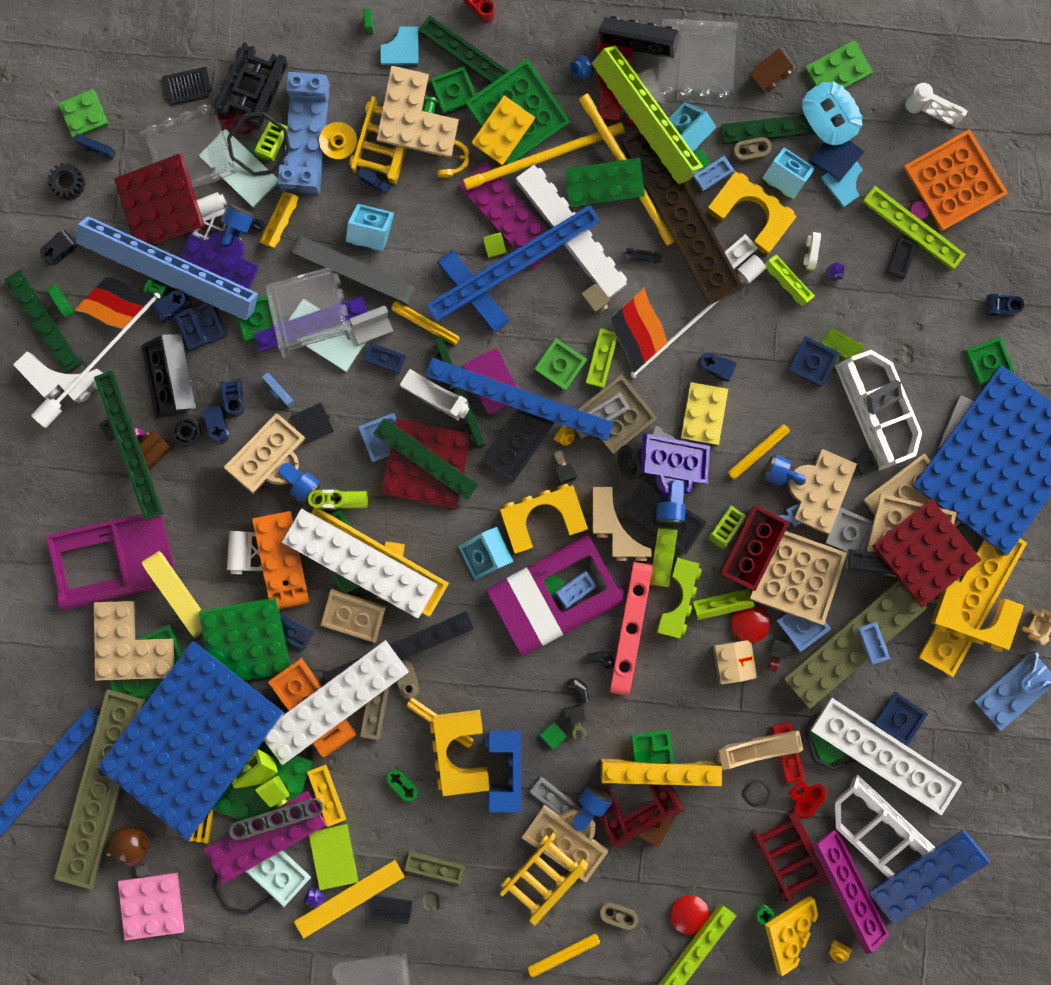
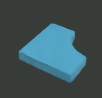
[381,27,419,66]
[821,161,863,208]

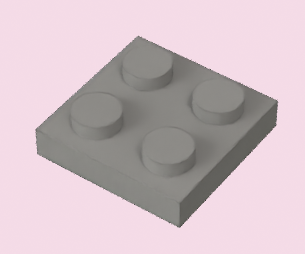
[825,508,873,552]

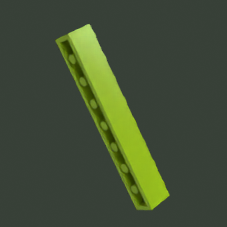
[592,45,703,184]

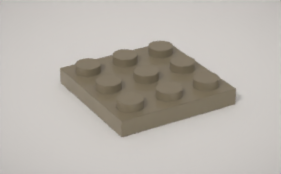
[578,374,658,455]

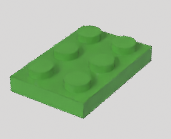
[805,40,873,89]

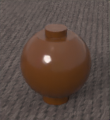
[105,826,150,866]

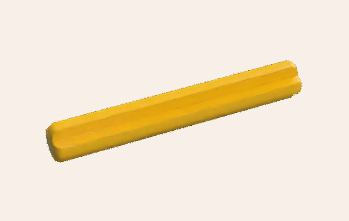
[391,301,460,346]
[728,424,790,480]
[407,698,474,748]
[528,934,600,978]

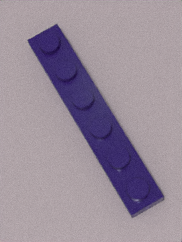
[253,297,367,352]

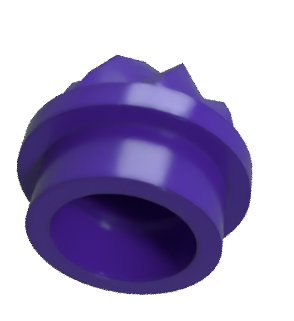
[826,262,844,281]
[304,888,324,908]

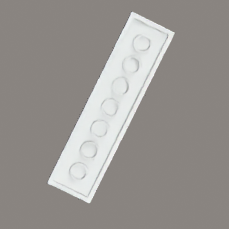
[282,508,437,618]
[264,640,409,765]
[810,697,962,815]

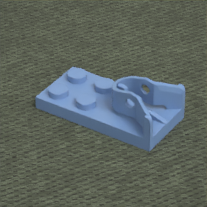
[973,651,1051,731]

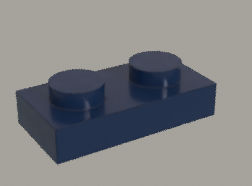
[74,133,116,159]
[364,342,406,374]
[280,614,314,650]

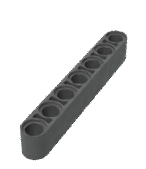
[290,235,416,306]

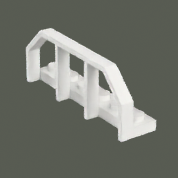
[835,350,922,471]
[835,774,935,878]

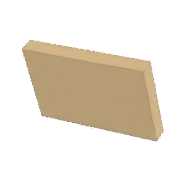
[320,589,387,643]

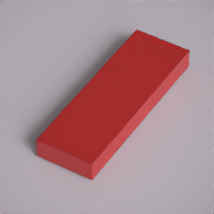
[771,722,805,784]

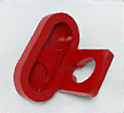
[789,779,827,819]

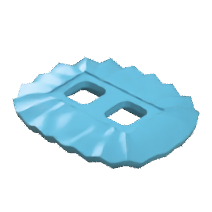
[802,81,862,145]

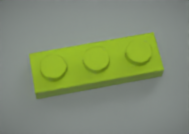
[765,254,815,307]
[586,328,617,389]
[650,527,678,587]
[693,589,754,620]

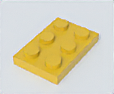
[471,96,535,166]

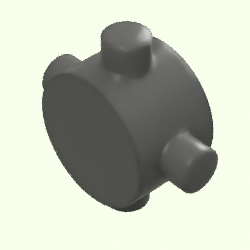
[135,863,151,878]

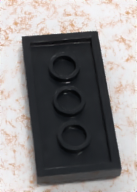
[482,409,555,483]
[622,480,707,555]

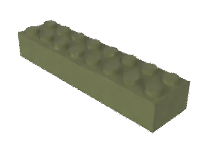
[781,579,927,709]

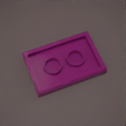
[463,348,517,416]

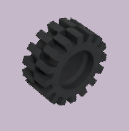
[47,163,85,200]

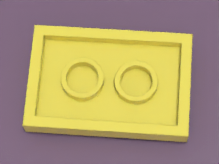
[681,382,728,446]

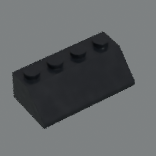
[599,16,679,59]
[142,334,196,418]

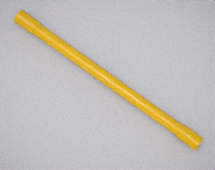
[579,94,674,246]
[463,122,625,190]

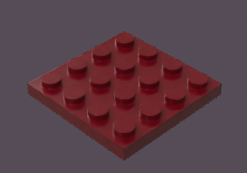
[114,154,205,246]
[381,418,471,509]
[872,499,982,608]

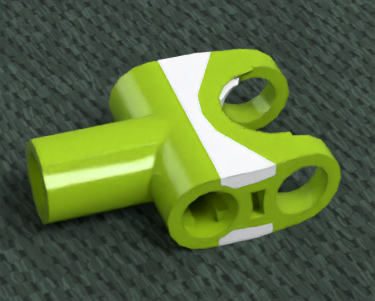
[308,490,368,510]

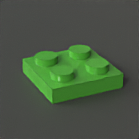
[58,89,109,139]
[534,338,587,392]

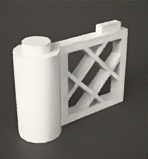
[905,83,968,127]
[193,192,242,240]
[227,531,263,574]

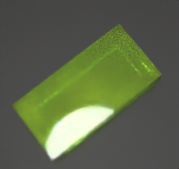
[822,328,865,363]

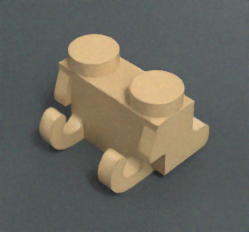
[1021,609,1051,645]

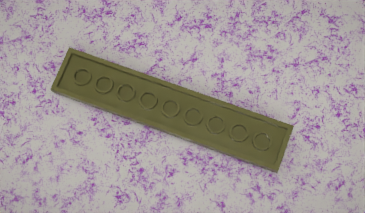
[54,689,145,890]

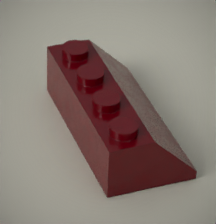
[718,505,790,591]

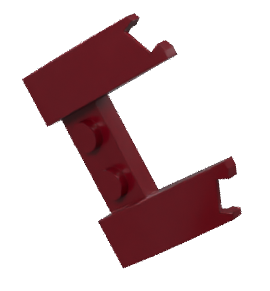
[600,784,685,848]

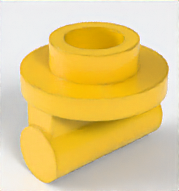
[553,426,575,446]
[829,939,852,963]

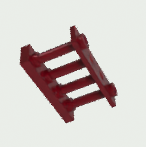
[751,810,830,904]

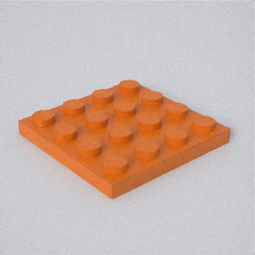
[903,129,1008,232]

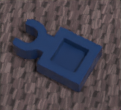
[357,168,390,194]

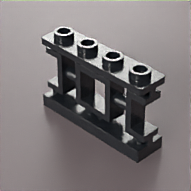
[214,42,288,131]

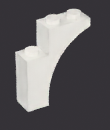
[13,352,103,403]
[400,369,469,421]

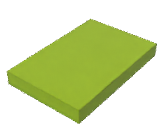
[309,824,359,890]

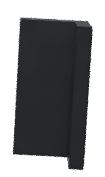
[369,895,413,924]

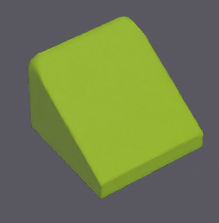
[483,232,506,258]

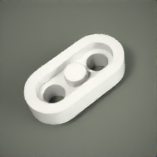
[803,232,821,270]

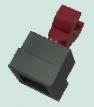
[768,637,791,672]

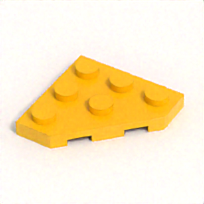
[765,896,818,976]

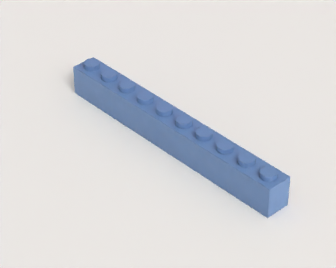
[76,216,258,320]

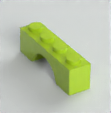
[656,558,702,639]

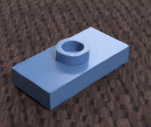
[692,156,734,193]
[262,373,295,408]
[554,571,597,609]
[857,622,890,665]

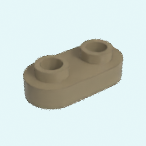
[733,137,772,162]
[397,660,419,699]
[600,902,638,930]

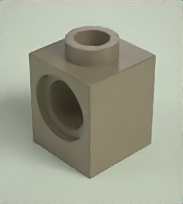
[581,283,611,315]

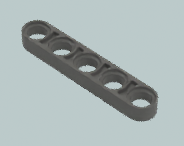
[229,798,324,840]

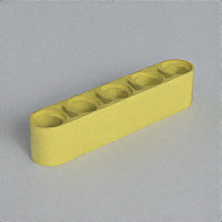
[142,551,203,638]

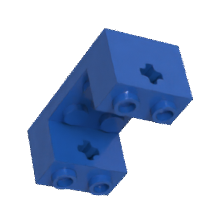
[485,729,521,812]

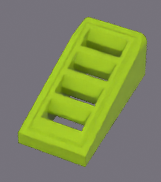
[255,121,289,162]
[708,506,747,549]

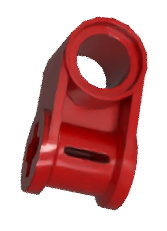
[463,0,495,23]

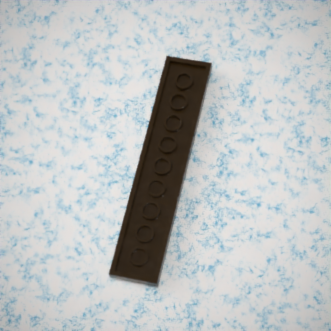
[621,131,743,305]

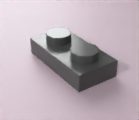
[867,379,902,415]

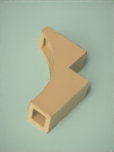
[592,487,651,561]
[717,730,803,770]

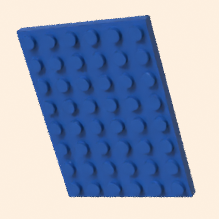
[912,365,1051,556]
[97,641,284,840]

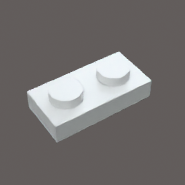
[725,234,758,269]

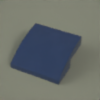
[809,141,864,182]
[174,303,227,350]

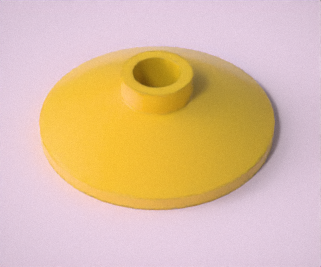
[319,122,357,160]

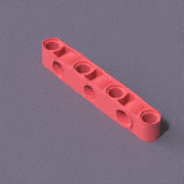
[610,562,653,696]

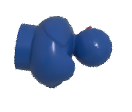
[570,53,596,79]

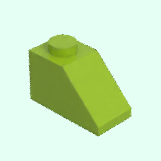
[232,749,278,788]
[255,775,290,808]

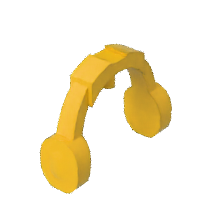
[438,140,469,178]

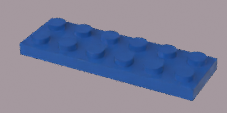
[869,829,990,924]

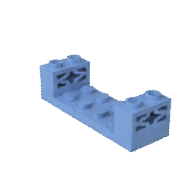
[278,72,330,195]

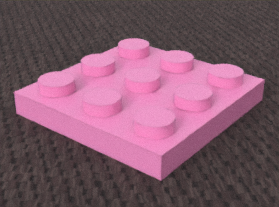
[118,872,184,940]

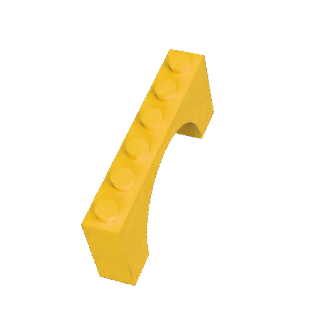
[600,759,722,786]

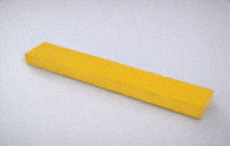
[294,860,405,939]

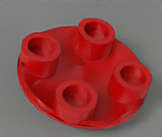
[731,605,770,643]
[670,895,710,935]

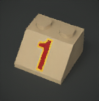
[712,640,757,684]

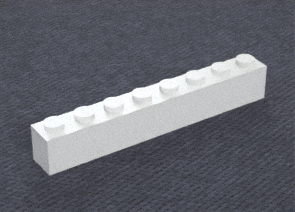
[516,165,627,299]

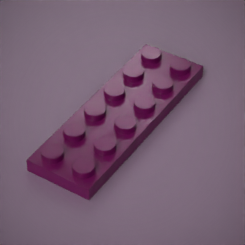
[458,161,557,270]
[204,791,327,884]
[812,829,890,954]

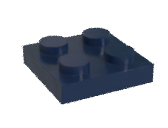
[788,336,840,387]
[873,691,928,746]

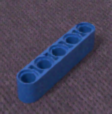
[437,250,509,333]

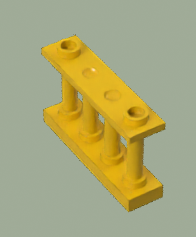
[349,96,407,185]
[500,832,588,925]

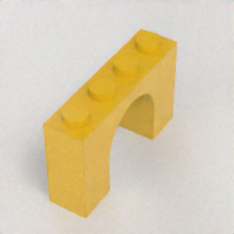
[706,171,797,256]
[500,484,588,554]
[930,581,1024,652]
[430,710,490,796]

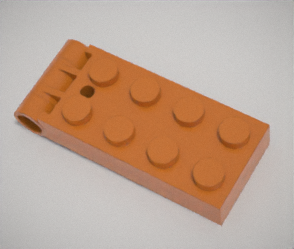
[252,511,310,610]
[268,658,356,758]

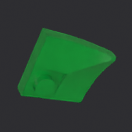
[631,730,675,764]

